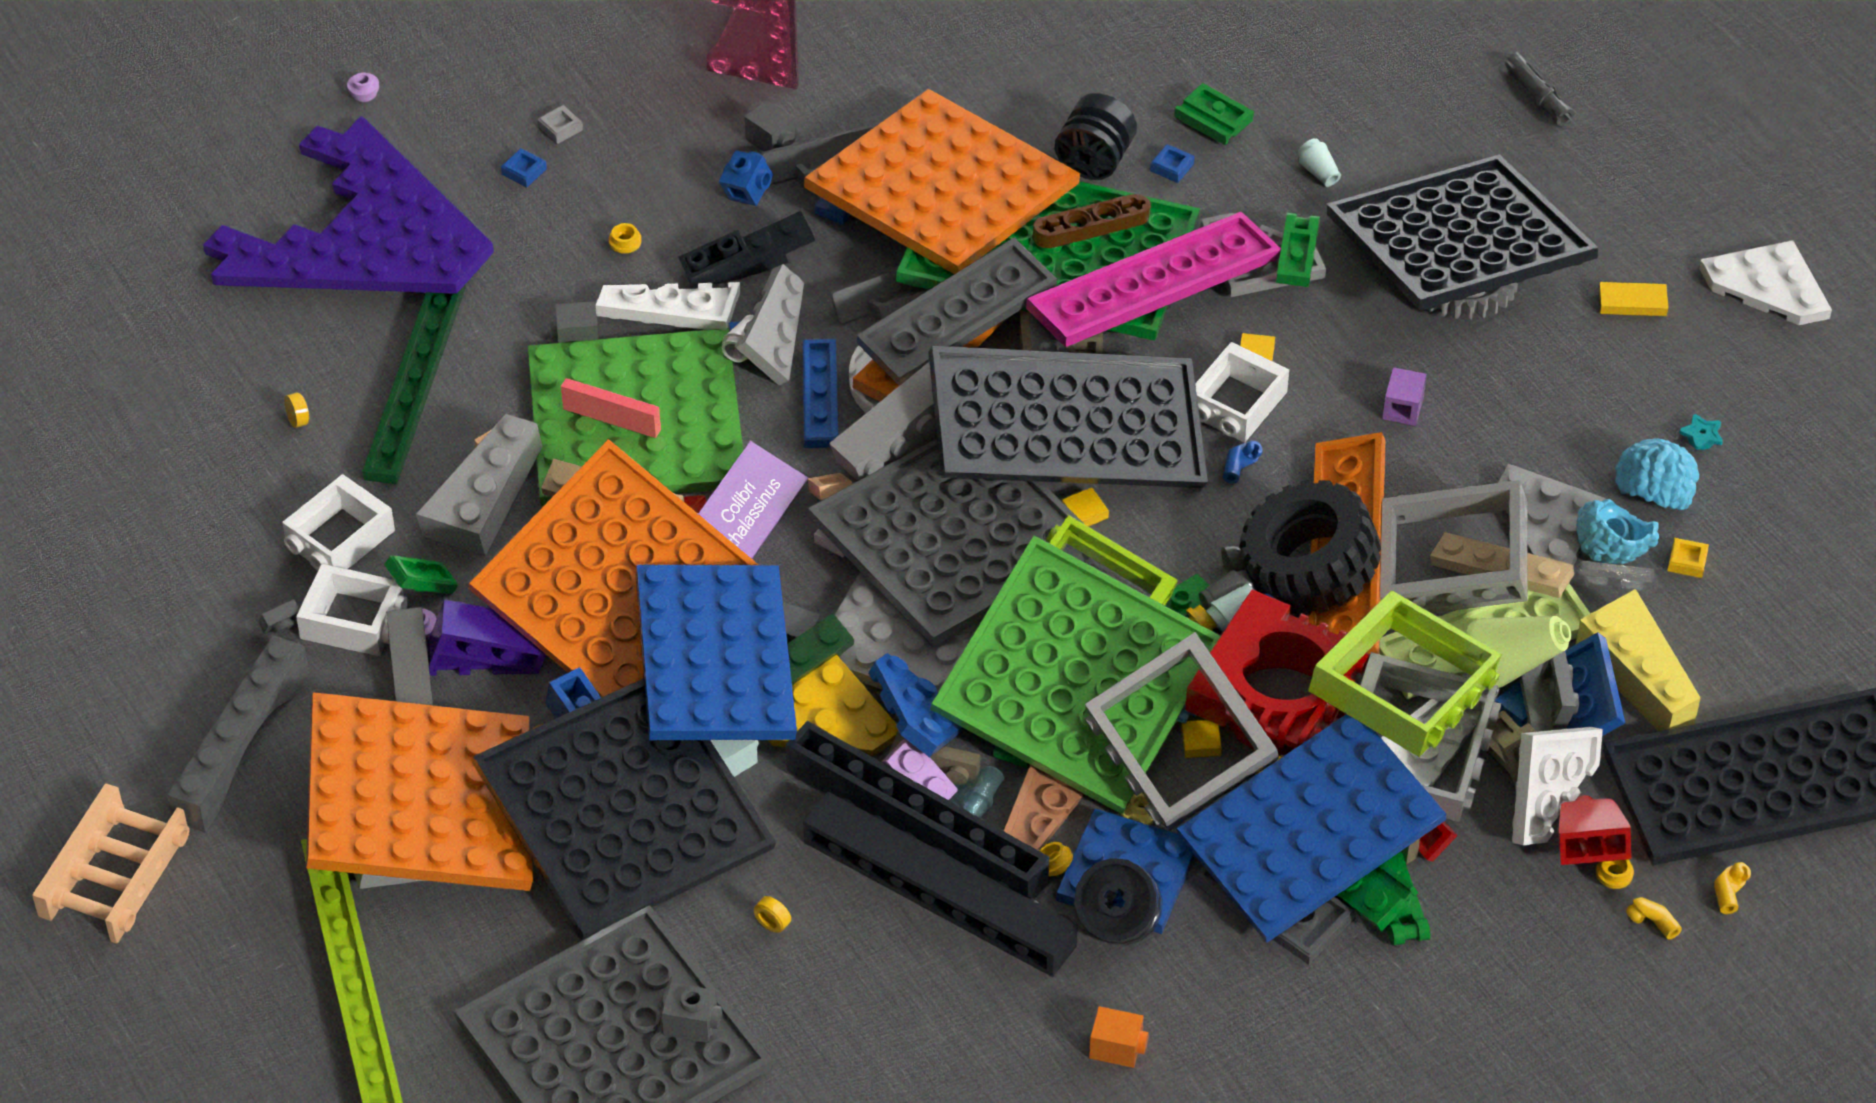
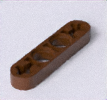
[1032,194,1151,248]

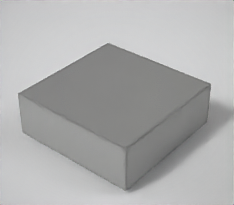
[538,105,583,144]

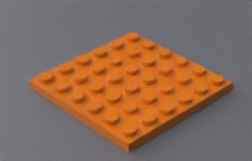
[804,89,1080,274]
[468,439,759,698]
[306,692,533,891]

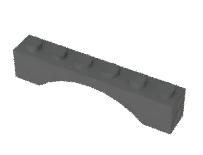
[167,636,310,833]

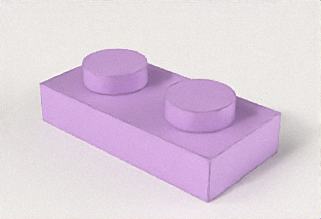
[882,738,958,800]

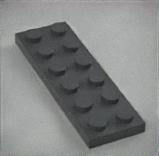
[857,238,1057,386]

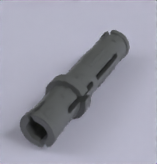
[1505,52,1574,126]

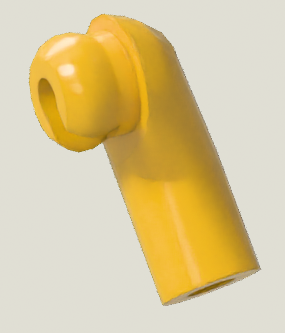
[1714,862,1751,915]
[1626,897,1682,940]

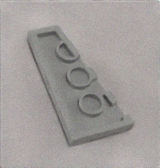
[735,264,804,385]

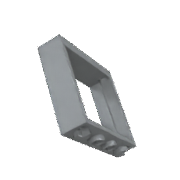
[1380,480,1528,613]
[1084,632,1279,831]
[1360,652,1501,822]

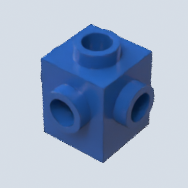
[718,150,773,206]

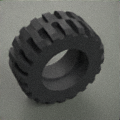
[1239,480,1381,615]

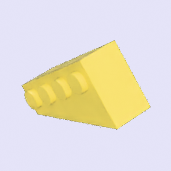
[1576,589,1700,731]

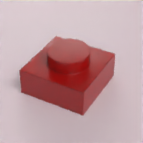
[1418,821,1458,862]

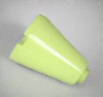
[1466,616,1571,688]

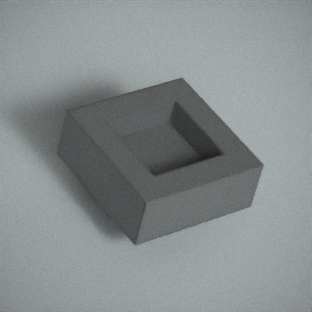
[258,599,299,634]

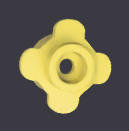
[1121,793,1154,825]

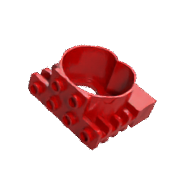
[1185,589,1370,755]

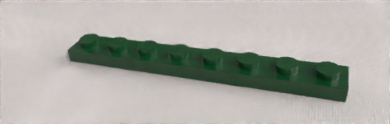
[362,285,466,485]

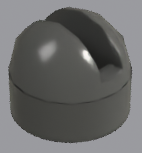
[1221,545,1246,573]

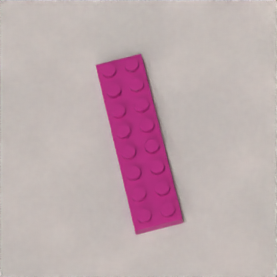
[1026,212,1281,347]

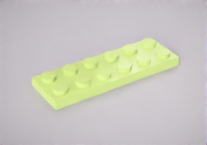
[1379,584,1591,700]

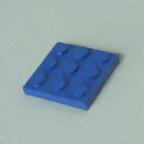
[1056,808,1195,934]

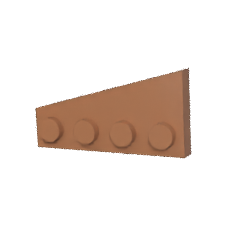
[1004,764,1085,851]

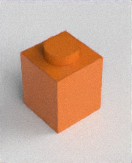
[1089,1006,1149,1068]

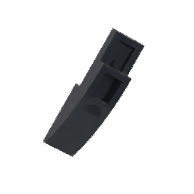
[678,211,815,283]

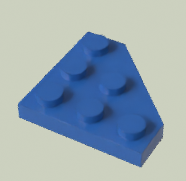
[868,653,965,758]

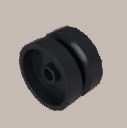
[1074,858,1163,946]

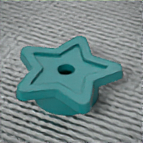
[1679,414,1723,450]

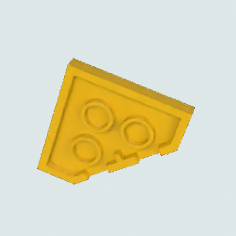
[768,654,898,757]

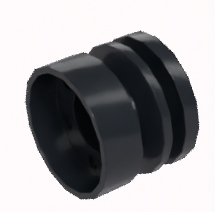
[1054,93,1137,180]

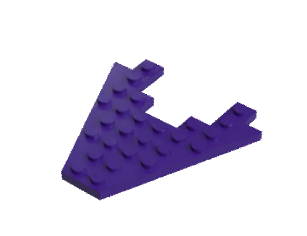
[203,116,494,294]

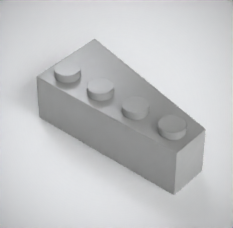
[829,362,937,481]
[416,414,542,556]

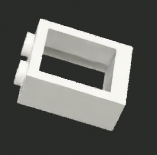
[1195,342,1289,443]
[282,474,395,571]
[296,564,407,656]

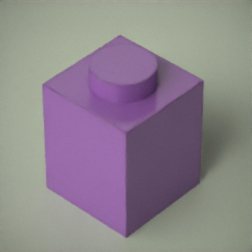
[1383,367,1427,426]

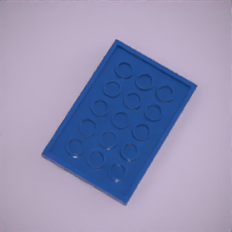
[636,565,797,740]
[1177,714,1446,943]

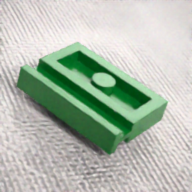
[1174,83,1254,145]
[1335,863,1418,932]

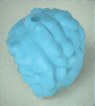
[1615,438,1699,510]
[1576,499,1659,566]

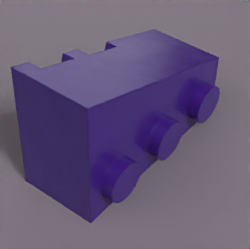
[427,600,546,676]

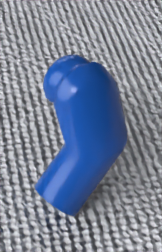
[1223,440,1263,484]

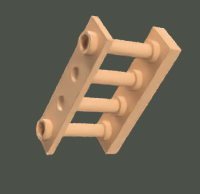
[32,783,189,944]

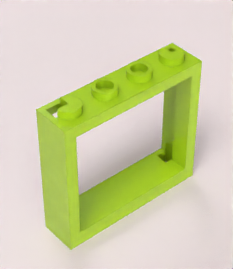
[1045,515,1178,606]
[1308,590,1502,757]

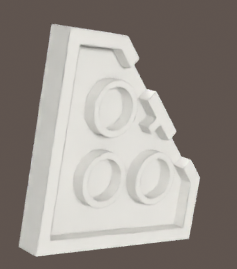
[1699,241,1832,325]
[1512,727,1603,845]

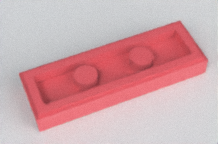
[561,378,661,438]

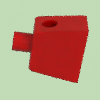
[1559,795,1632,865]

